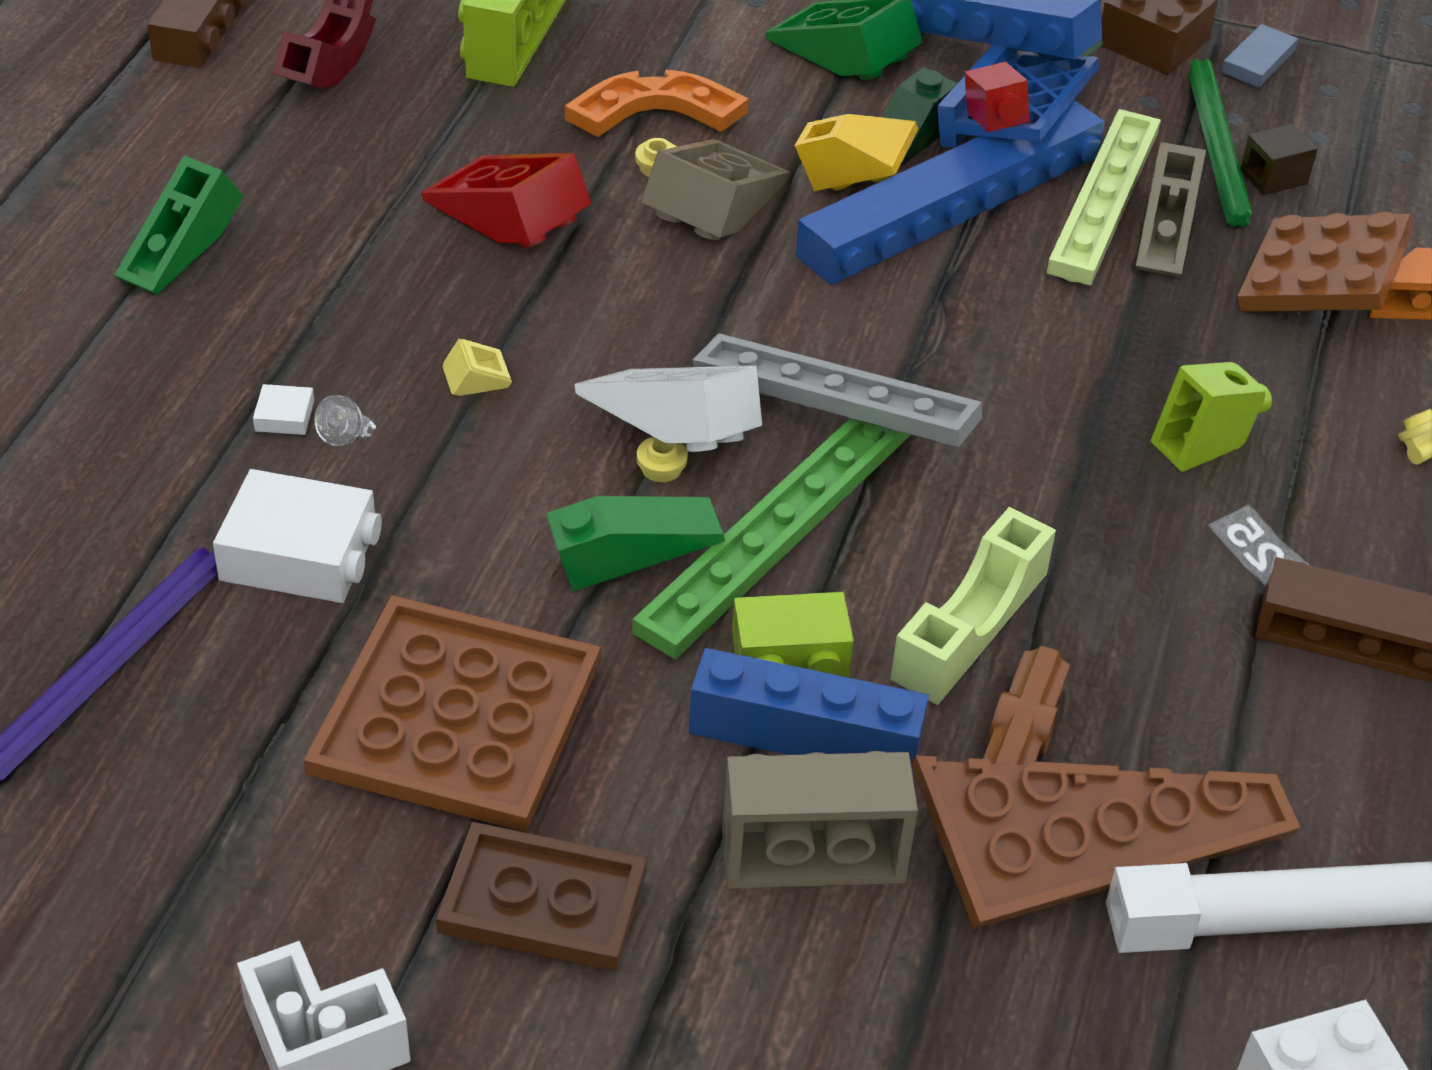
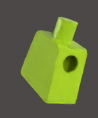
[1150,362,1272,472]

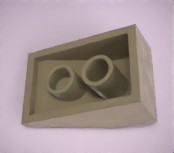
[641,139,791,240]

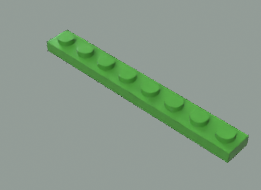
[632,419,911,660]

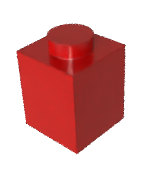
[964,62,1029,132]

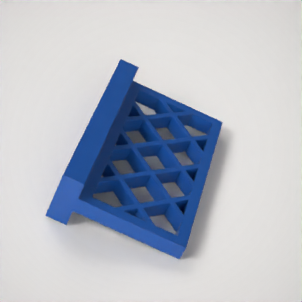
[938,45,1099,148]

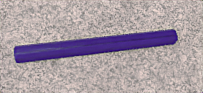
[0,547,218,781]

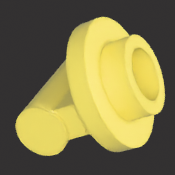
[1398,408,1432,465]

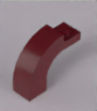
[272,0,376,88]

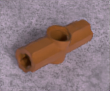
[983,646,1070,765]

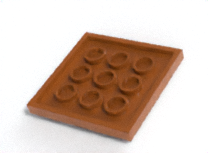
[303,595,601,833]

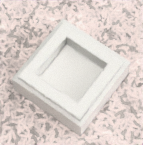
[253,384,314,435]

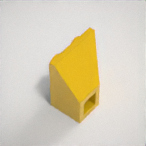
[795,114,919,191]

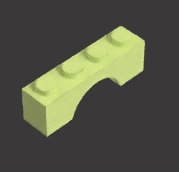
[890,507,1056,705]

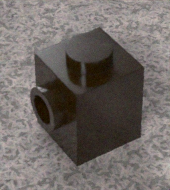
[1240,124,1318,195]

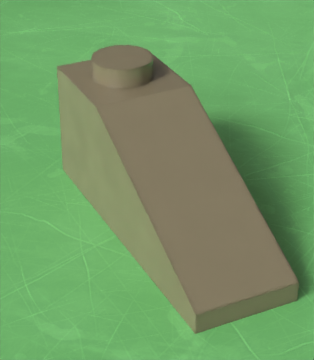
[1135,142,1206,278]

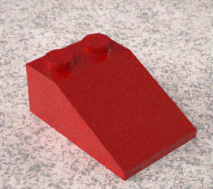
[420,153,591,248]

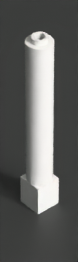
[1106,861,1432,953]

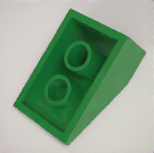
[765,0,922,80]

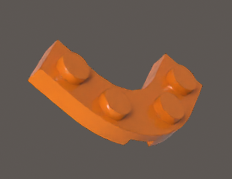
[565,70,749,137]

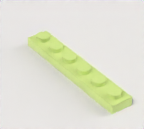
[1046,109,1161,286]

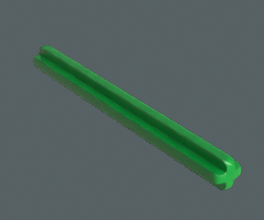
[1188,58,1252,228]

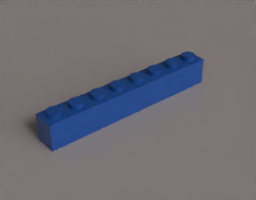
[796,100,1105,285]

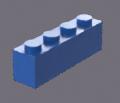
[689,648,929,776]

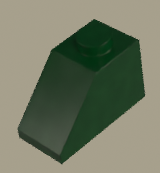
[881,67,958,165]

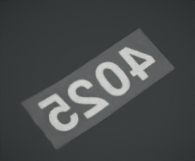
[1208,505,1309,585]

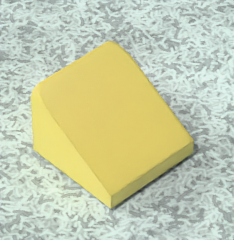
[443,339,512,396]

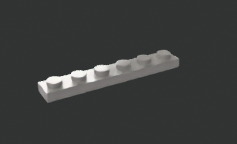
[693,333,982,447]

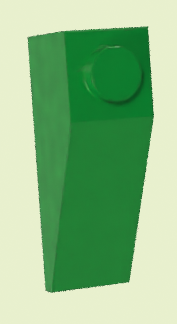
[115,155,244,295]
[546,496,725,592]

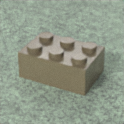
[722,751,918,888]

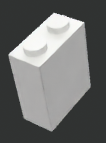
[213,469,382,603]

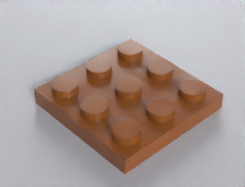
[1238,212,1413,311]

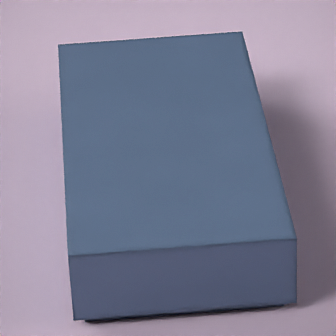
[1221,24,1298,88]

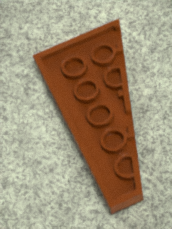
[911,755,1301,929]

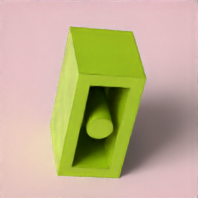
[732,592,854,678]

